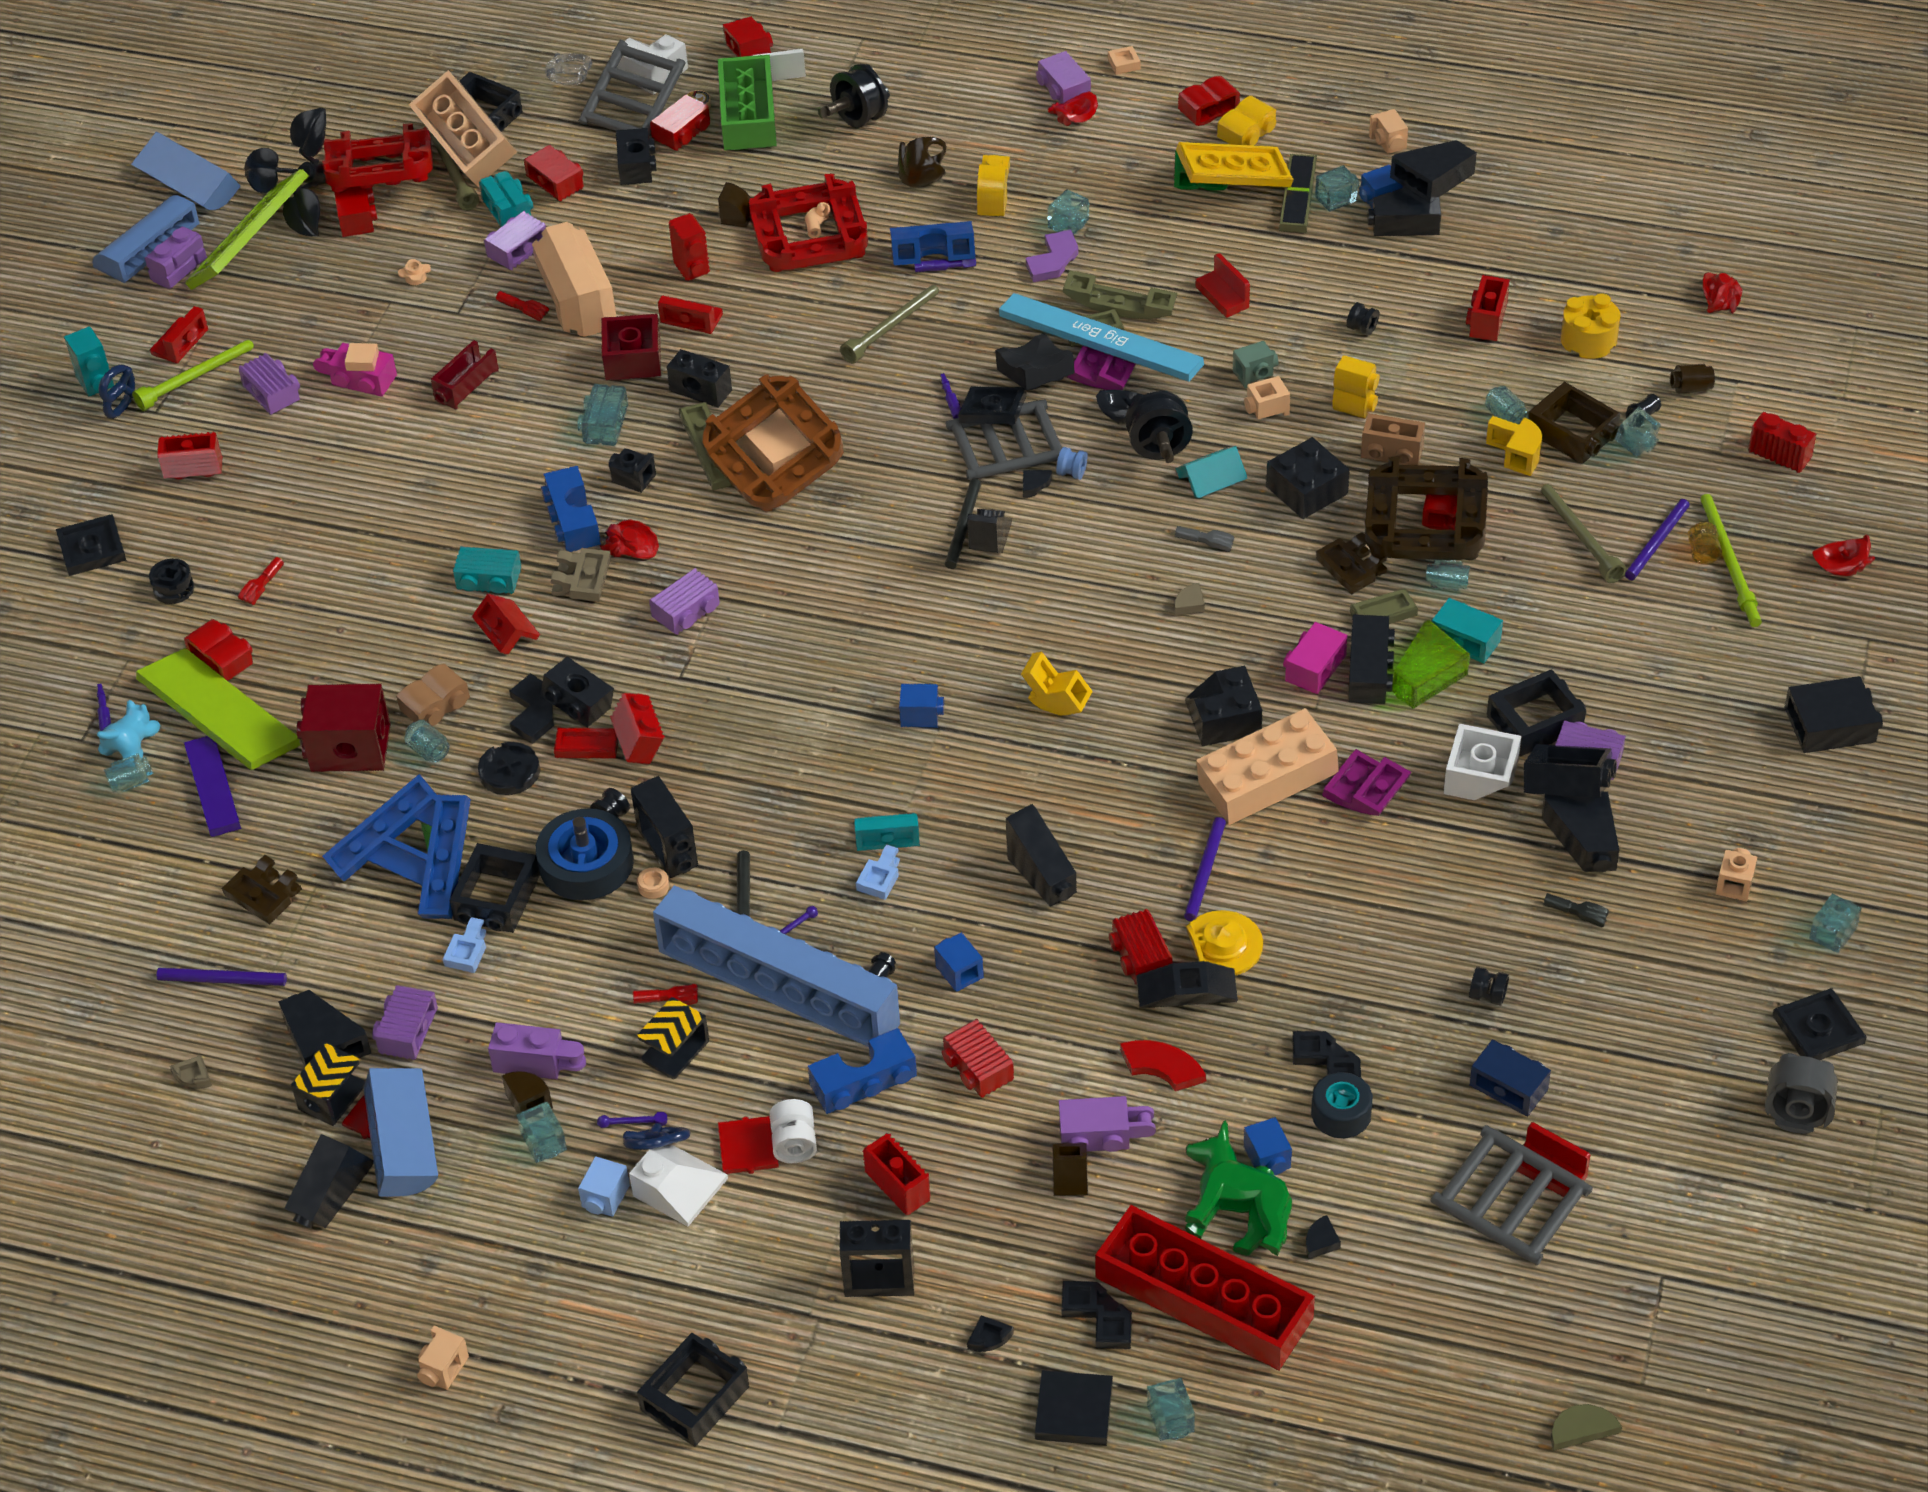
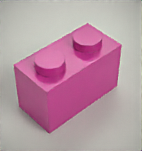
[1283,622,1348,695]

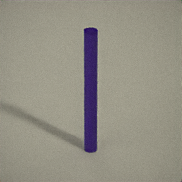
[1625,499,1690,581]
[1184,817,1226,922]
[156,968,287,986]

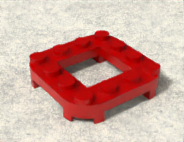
[322,123,433,192]
[749,173,868,272]

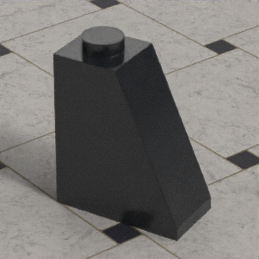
[1390,140,1477,203]
[1367,187,1441,236]
[1542,791,1620,872]
[1006,804,1077,907]
[278,990,371,1067]
[284,1134,374,1229]

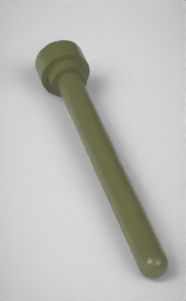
[430,132,479,211]
[840,285,939,364]
[1541,484,1627,583]

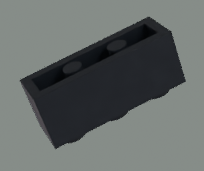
[1348,614,1395,704]

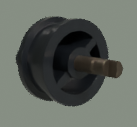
[818,63,890,128]
[1125,390,1193,463]

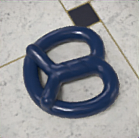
[99,364,135,419]
[623,1123,691,1150]

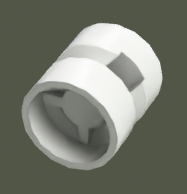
[770,1099,817,1163]

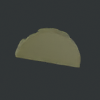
[1551,1404,1622,1451]

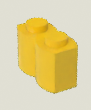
[1217,96,1277,146]
[1332,355,1380,419]

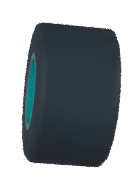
[1311,1072,1373,1139]

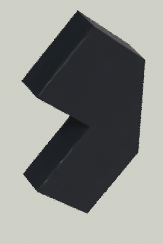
[509,673,554,744]
[1292,1031,1361,1078]
[1061,1281,1132,1349]

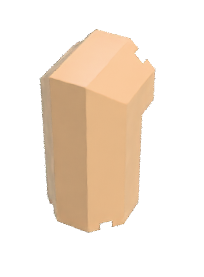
[532,222,616,337]

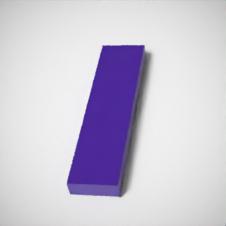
[184,736,241,837]

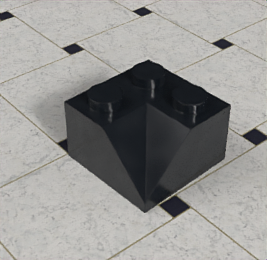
[1185,665,1263,747]

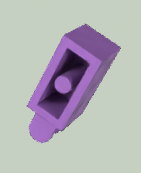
[488,1022,586,1079]
[1059,1096,1156,1152]

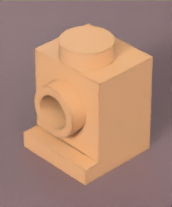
[1369,109,1408,154]
[1244,376,1290,420]
[1715,848,1758,902]
[417,1326,469,1390]

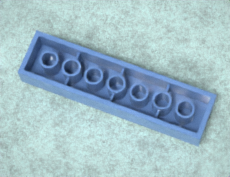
[653,885,900,1047]

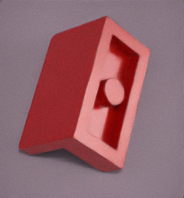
[1195,253,1250,318]
[658,295,723,334]
[150,306,208,364]
[472,593,540,655]
[1517,1122,1591,1197]

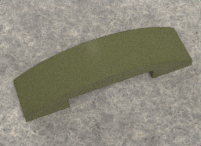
[1063,270,1177,319]

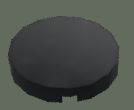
[478,742,541,795]

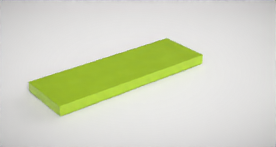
[185,169,309,290]
[136,648,300,771]

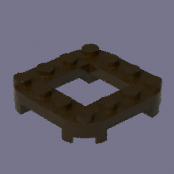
[1365,456,1488,561]

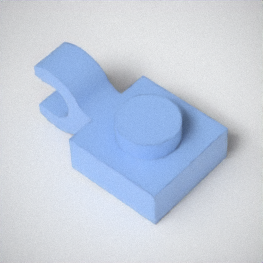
[856,845,900,900]
[443,917,486,973]

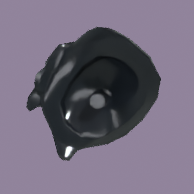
[1096,390,1143,424]

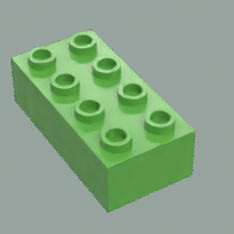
[718,55,777,150]

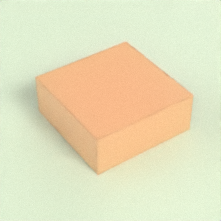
[1108,46,1141,75]
[345,343,379,371]

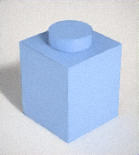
[578,1156,630,1217]

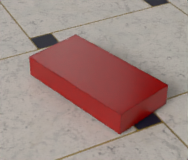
[554,728,619,759]

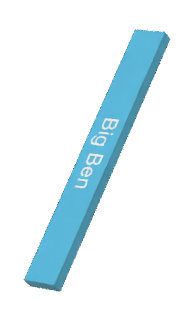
[999,293,1204,382]

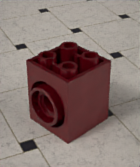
[297,684,391,772]

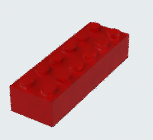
[1095,1205,1315,1371]

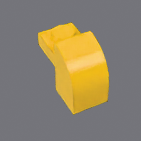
[977,155,1010,216]
[1486,416,1542,476]
[1021,651,1093,716]

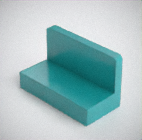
[1175,446,1247,498]
[854,813,920,851]

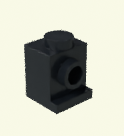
[608,448,656,493]

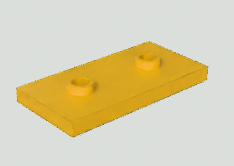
[1176,142,1293,187]

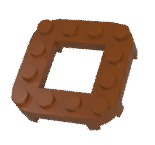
[703,374,844,512]

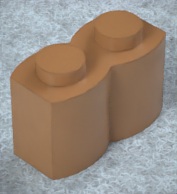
[396,663,470,730]

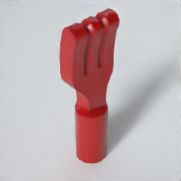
[496,291,549,321]
[238,557,284,605]
[633,984,698,1005]

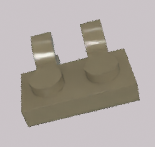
[551,548,611,602]

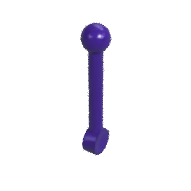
[780,906,818,934]
[597,1112,668,1128]

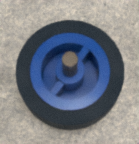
[536,809,634,900]

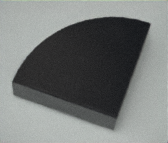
[1023,470,1052,498]
[1306,1215,1341,1259]
[967,1315,1014,1352]

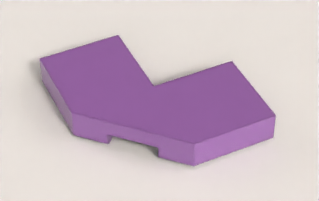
[1026,230,1078,282]

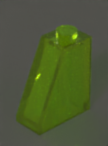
[1393,619,1470,709]

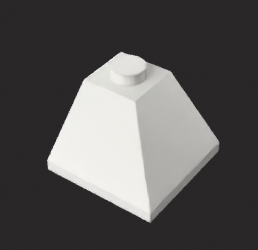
[629,1145,728,1227]

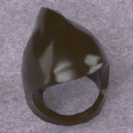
[898,137,947,187]

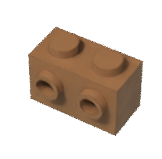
[1361,413,1426,465]

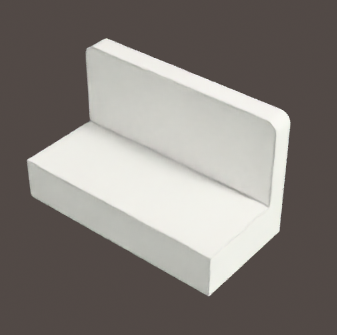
[753,49,806,81]

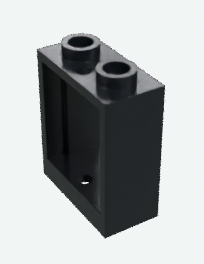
[459,72,523,132]
[1487,669,1587,757]
[1524,744,1617,798]
[630,776,698,878]
[449,843,540,933]
[839,1220,914,1297]
[637,1332,749,1447]

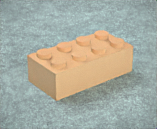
[408,70,517,187]
[1196,708,1339,825]

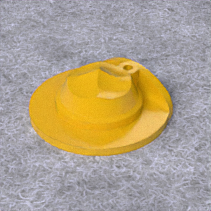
[1185,910,1263,976]

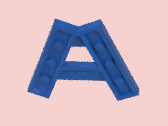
[322,774,471,919]

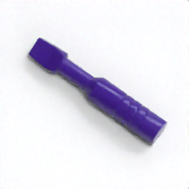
[914,259,976,273]
[940,373,961,419]
[97,683,111,731]

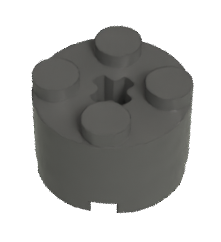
[1765,1053,1838,1134]

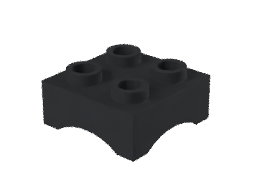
[995,333,1075,390]

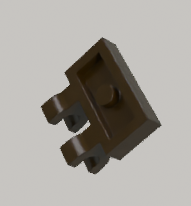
[1316,532,1387,595]
[222,855,302,925]

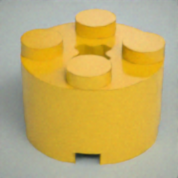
[1560,293,1621,359]

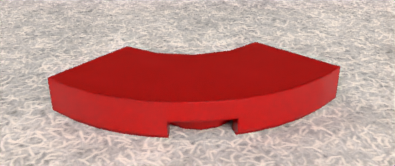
[1120,1040,1206,1091]

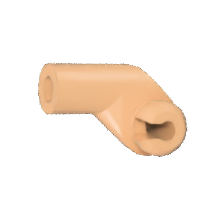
[805,202,831,239]

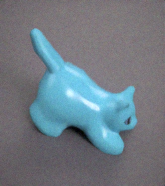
[97,700,161,763]

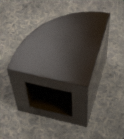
[718,182,751,228]
[501,1071,553,1123]
[1052,1143,1088,1196]

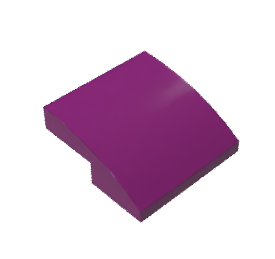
[1067,345,1136,390]
[1322,749,1411,816]

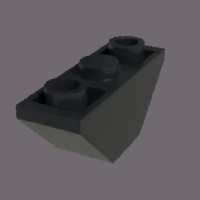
[967,509,1012,553]
[1136,961,1238,1009]

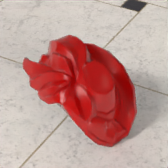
[1048,91,1098,126]
[1703,272,1743,314]
[600,519,659,559]
[1812,534,1875,577]

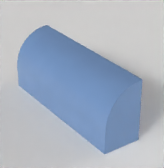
[131,131,240,210]
[92,195,200,283]
[364,1068,438,1197]

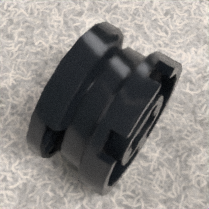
[149,558,195,604]

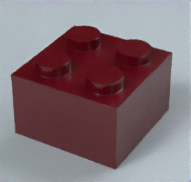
[601,314,662,381]

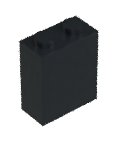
[1784,676,1883,753]

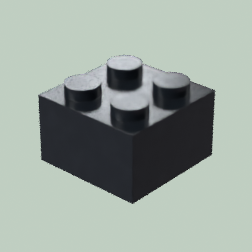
[1266,437,1350,519]

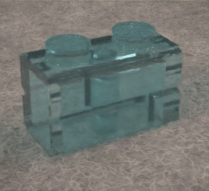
[577,384,628,446]

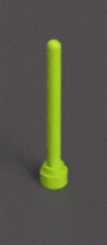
[132,340,254,411]

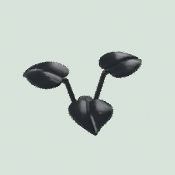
[244,108,326,237]

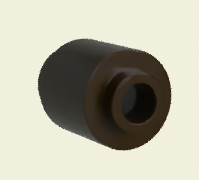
[1670,364,1715,394]

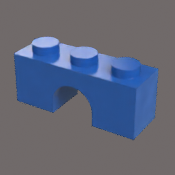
[890,221,976,266]
[541,466,601,552]
[808,1028,917,1114]

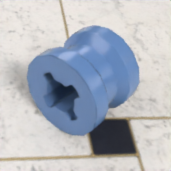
[1056,447,1088,480]

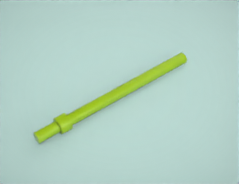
[1700,494,1762,627]

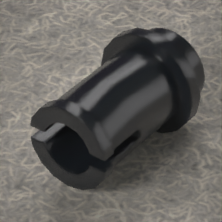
[1625,394,1662,425]
[868,952,896,977]

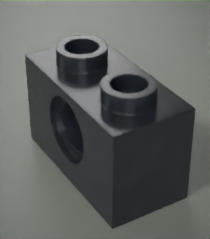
[616,128,657,185]
[666,349,732,408]
[541,656,614,728]

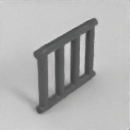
[578,40,686,136]
[945,399,1062,480]
[1431,1125,1593,1265]

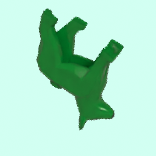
[1185,1120,1292,1256]

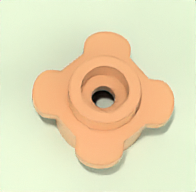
[398,259,431,285]

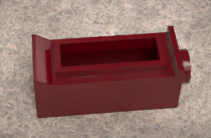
[431,340,499,410]

